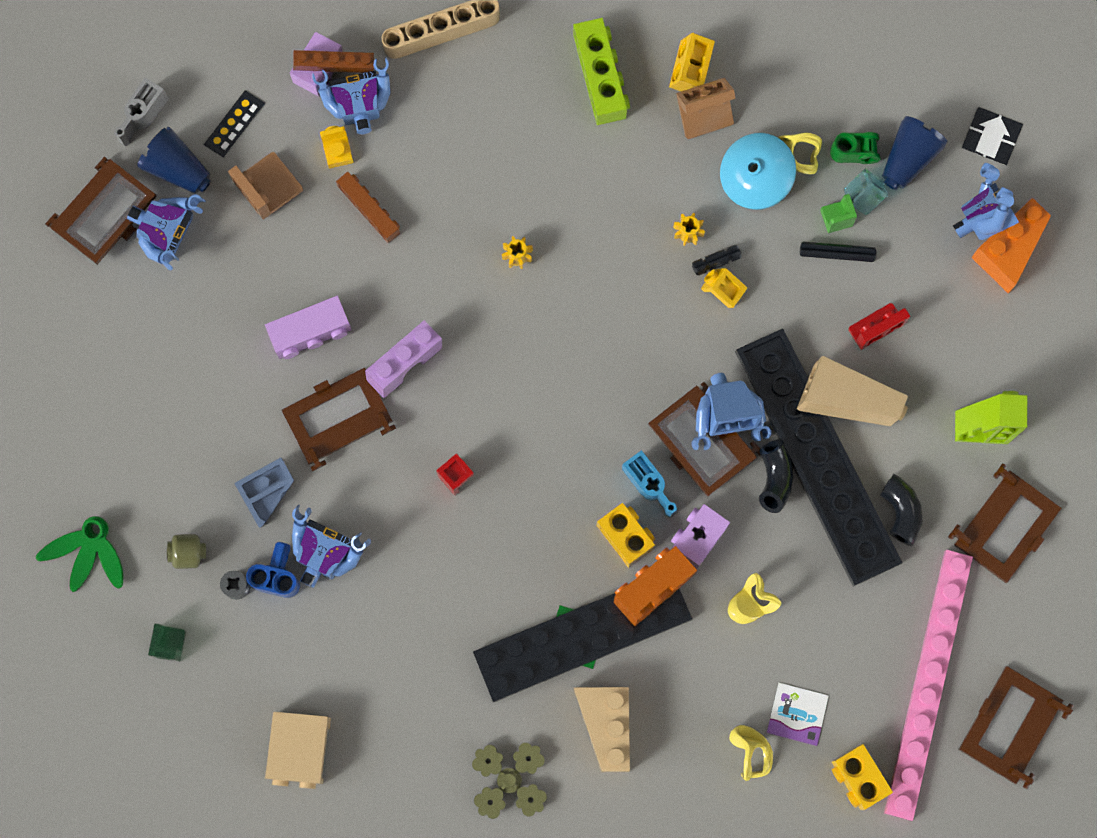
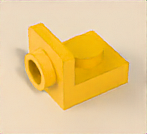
[320,126,354,169]
[701,268,747,308]

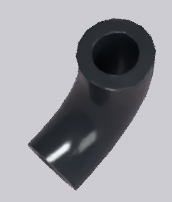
[759,440,793,513]
[880,473,923,546]

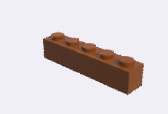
[293,50,374,73]
[336,172,400,243]

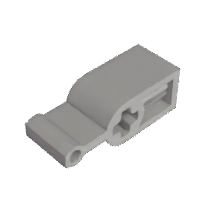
[114,78,169,147]

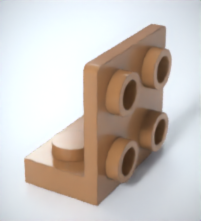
[676,78,736,139]
[228,152,303,220]

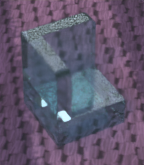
[844,168,888,215]

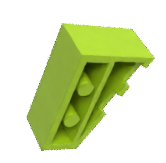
[955,391,1027,444]

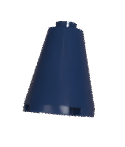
[882,116,948,191]
[137,126,211,194]

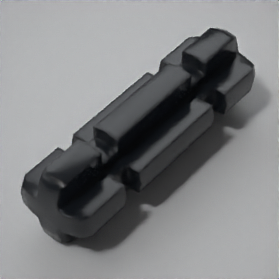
[692,245,741,276]

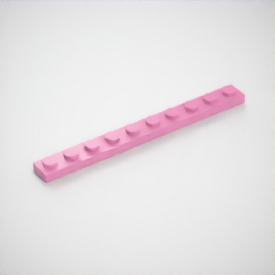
[884,550,973,821]

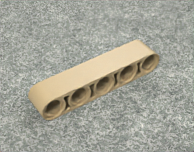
[381,0,500,59]

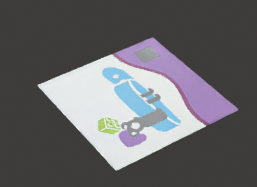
[767,683,829,746]

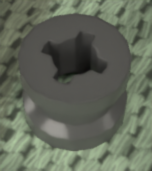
[220,570,250,600]

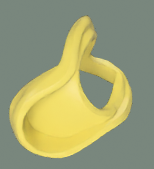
[778,133,822,174]
[728,573,782,624]
[729,725,773,781]

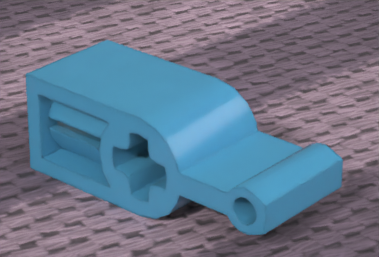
[622,450,677,518]

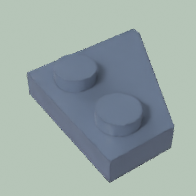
[234,458,295,528]

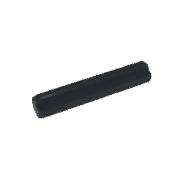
[799,241,877,262]

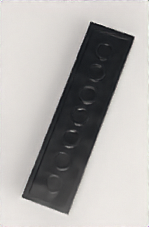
[473,588,693,703]

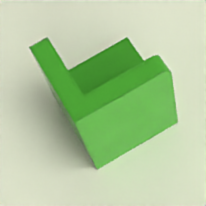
[820,194,857,233]

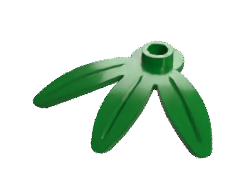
[36,516,123,592]

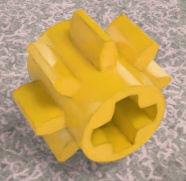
[673,213,705,246]
[502,236,533,269]

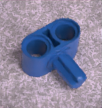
[246,542,300,598]

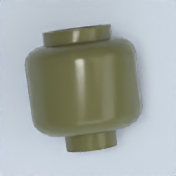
[167,534,206,569]

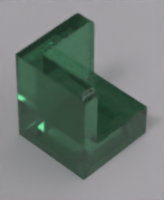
[148,623,186,662]

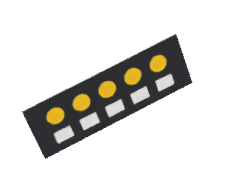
[203,90,265,158]

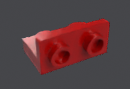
[848,303,911,350]

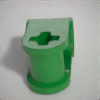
[830,132,880,164]

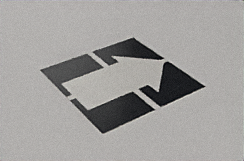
[962,107,1023,166]

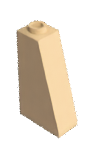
[797,356,908,426]

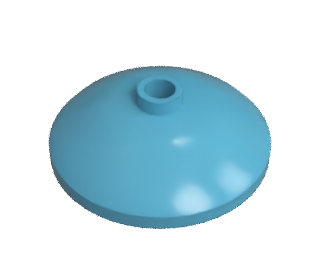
[720,133,796,210]

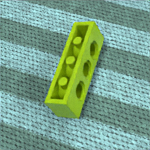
[573,17,630,125]

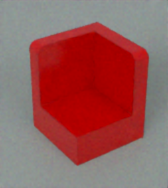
[436,453,474,495]

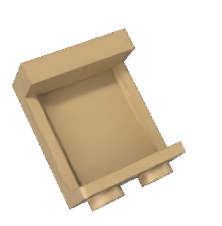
[265,712,331,789]

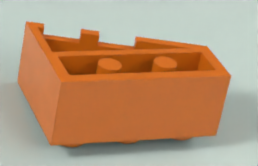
[972,198,1051,294]
[614,546,697,626]

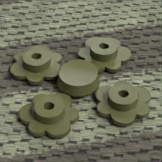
[472,742,547,819]

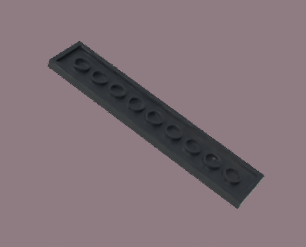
[735,328,903,587]

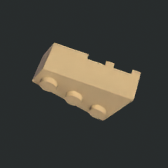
[574,687,630,772]

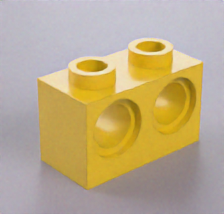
[669,33,715,91]
[596,503,656,568]
[831,744,893,810]

